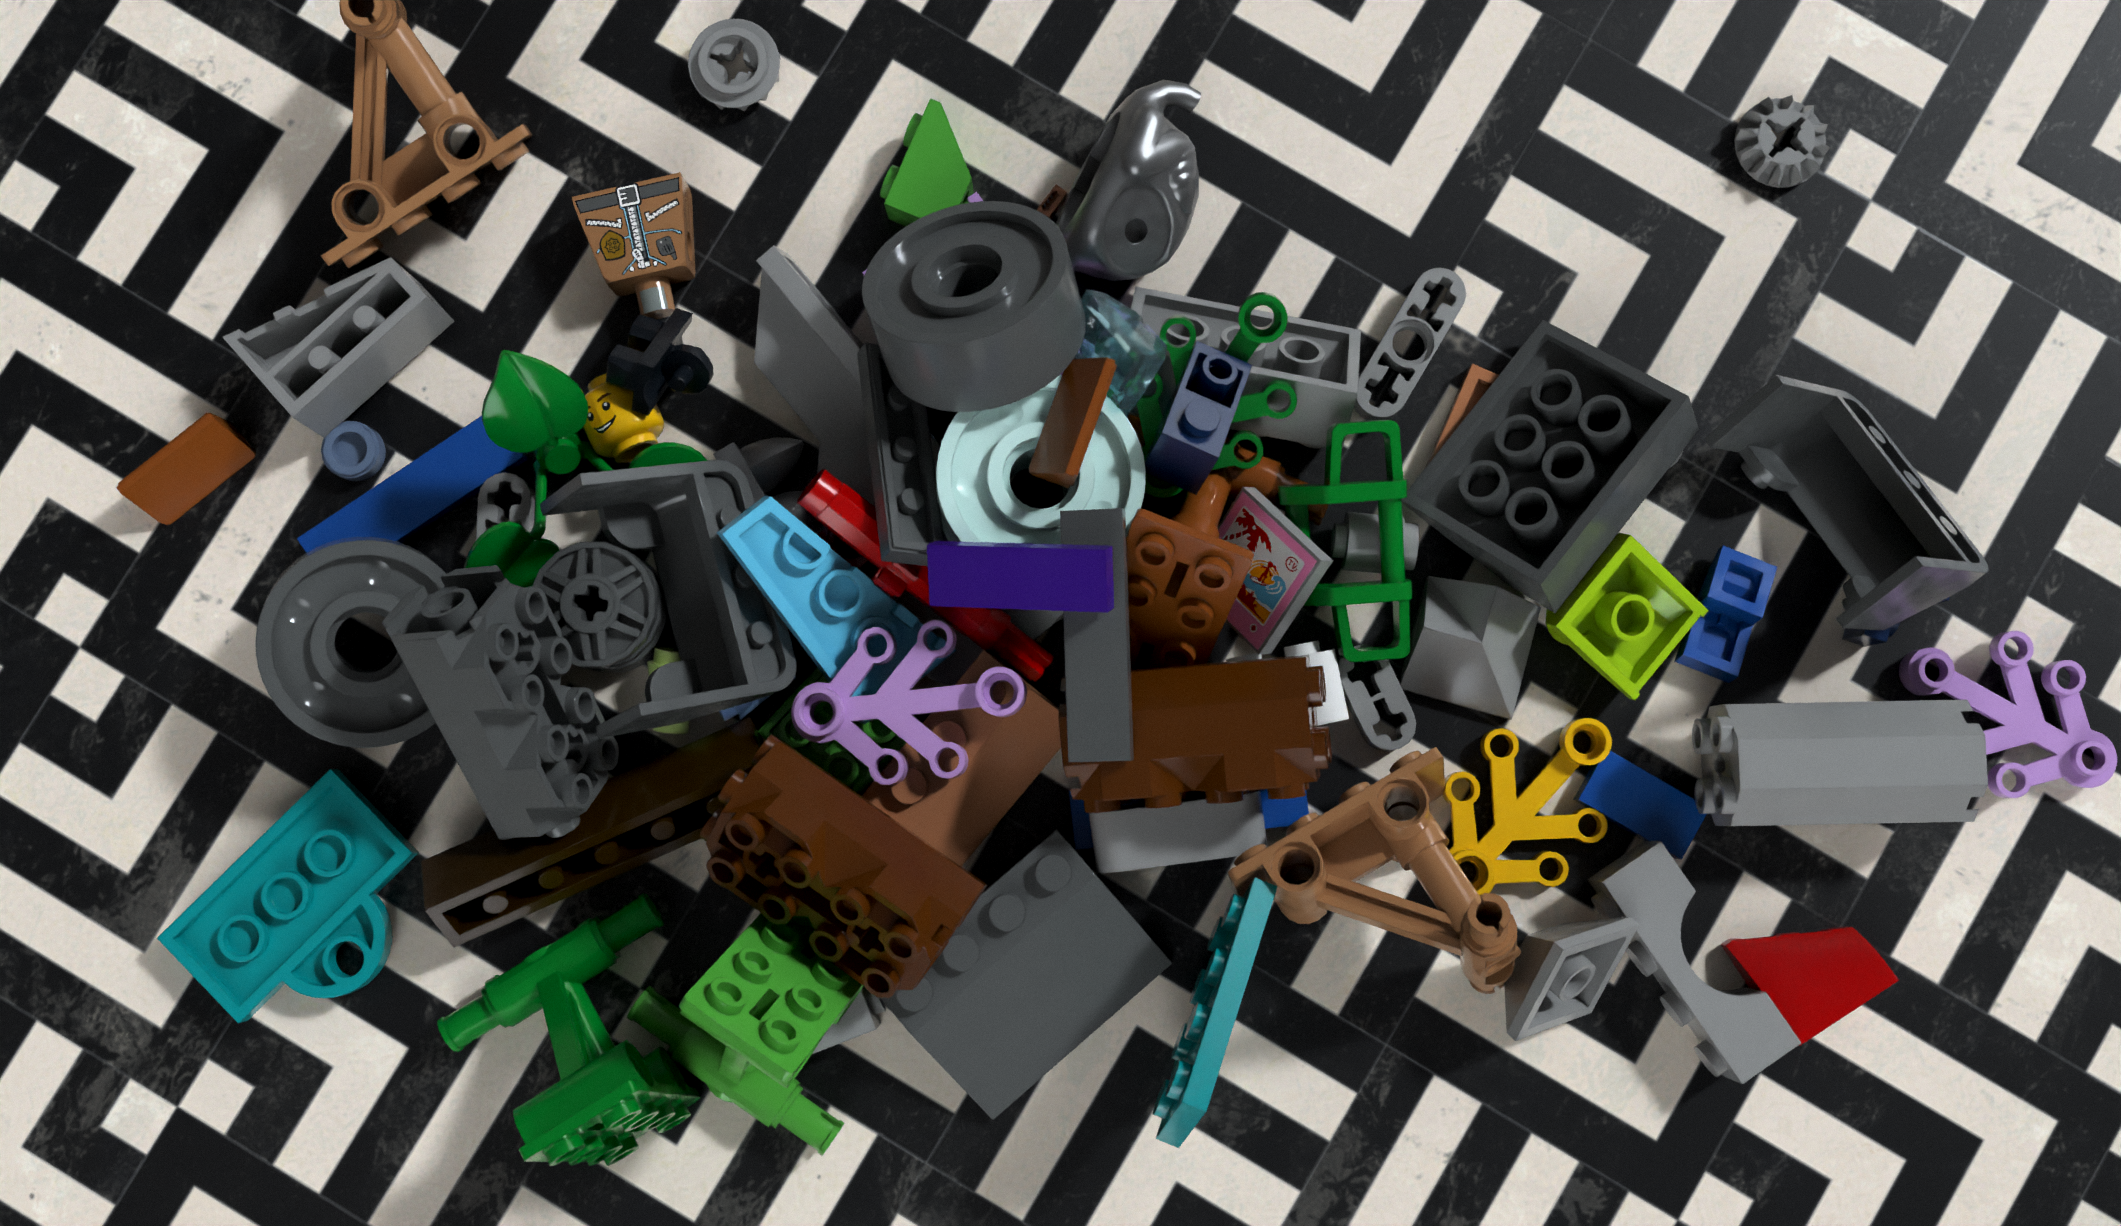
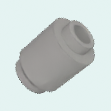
[1330,512,1419,573]

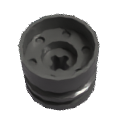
[533,542,672,673]

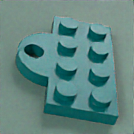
[157,769,419,1024]
[1153,877,1277,1148]

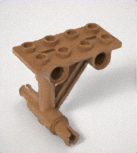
[321,0,533,269]
[1228,747,1521,994]

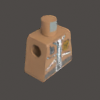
[572,172,696,319]

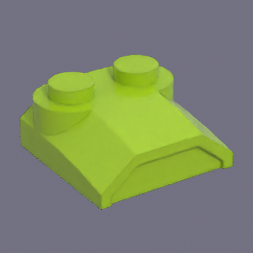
[1545,533,1709,700]

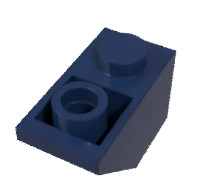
[1144,341,1252,495]

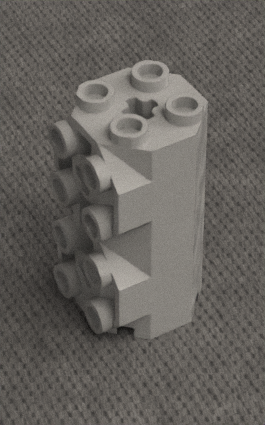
[1692,700,1988,826]

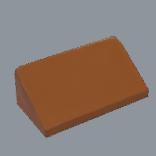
[1029,357,1117,488]
[116,413,256,525]

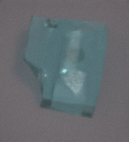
[1075,290,1167,418]

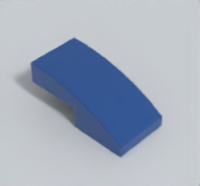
[1674,545,1777,683]

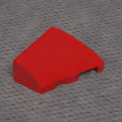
[1721,926,1899,1046]

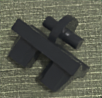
[606,308,714,416]

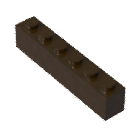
[421,717,764,948]

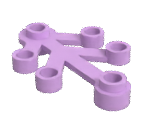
[791,620,1027,786]
[1899,631,2117,798]

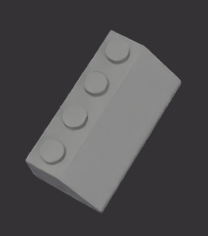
[1113,287,1361,448]

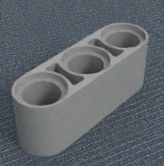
[1089,790,1268,873]

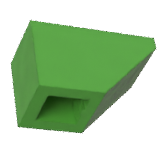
[880,98,974,226]

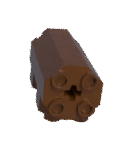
[1058,655,1332,813]
[699,735,987,998]

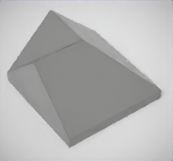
[1399,576,1541,720]
[1504,917,1640,1041]

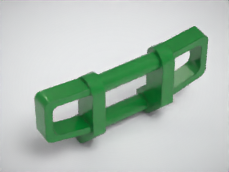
[1278,420,1412,662]

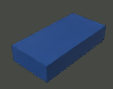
[1573,750,1707,859]

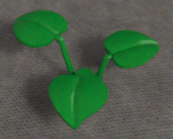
[464,350,708,587]

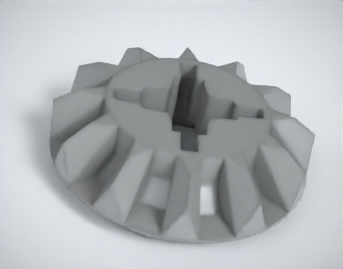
[688,19,781,111]
[1735,95,1830,188]

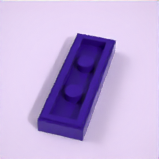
[927,541,1114,613]

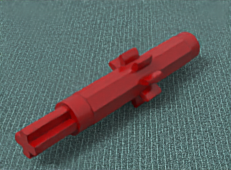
[797,469,1053,681]

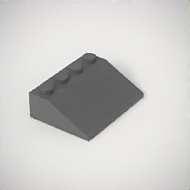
[1402,320,1699,613]
[881,829,1172,1120]

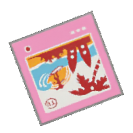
[1217,487,1333,655]

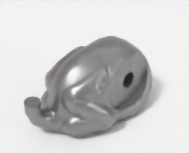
[1056,80,1201,281]

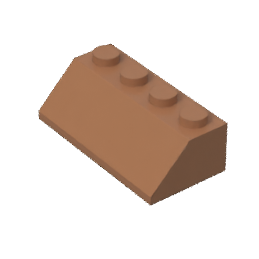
[862,650,1061,867]

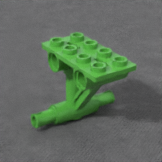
[627,913,863,1156]

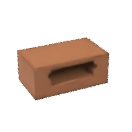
[1037,184,1068,219]

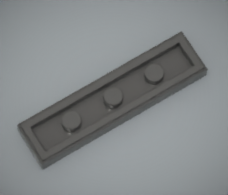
[857,342,944,566]
[1060,508,1134,762]

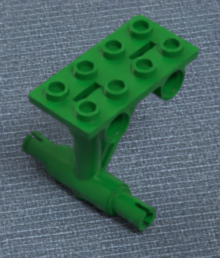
[437,893,701,1166]

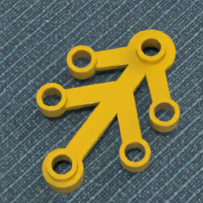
[1443,718,1612,895]

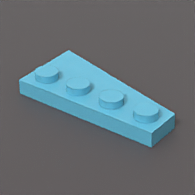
[717,496,956,724]

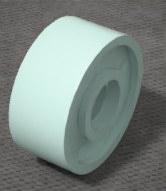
[936,375,1146,544]

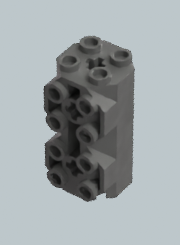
[382,565,619,840]

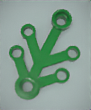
[1127,292,1297,498]

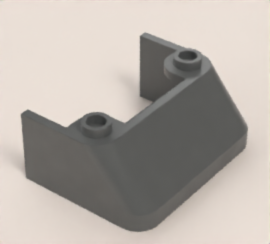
[1704,375,1989,630]
[540,460,797,738]

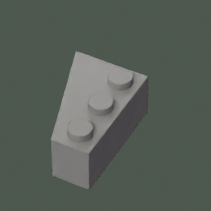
[223,257,454,438]

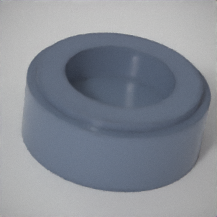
[321,421,386,481]

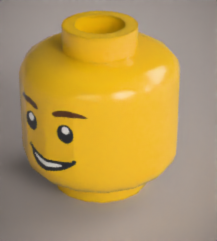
[583,373,664,463]

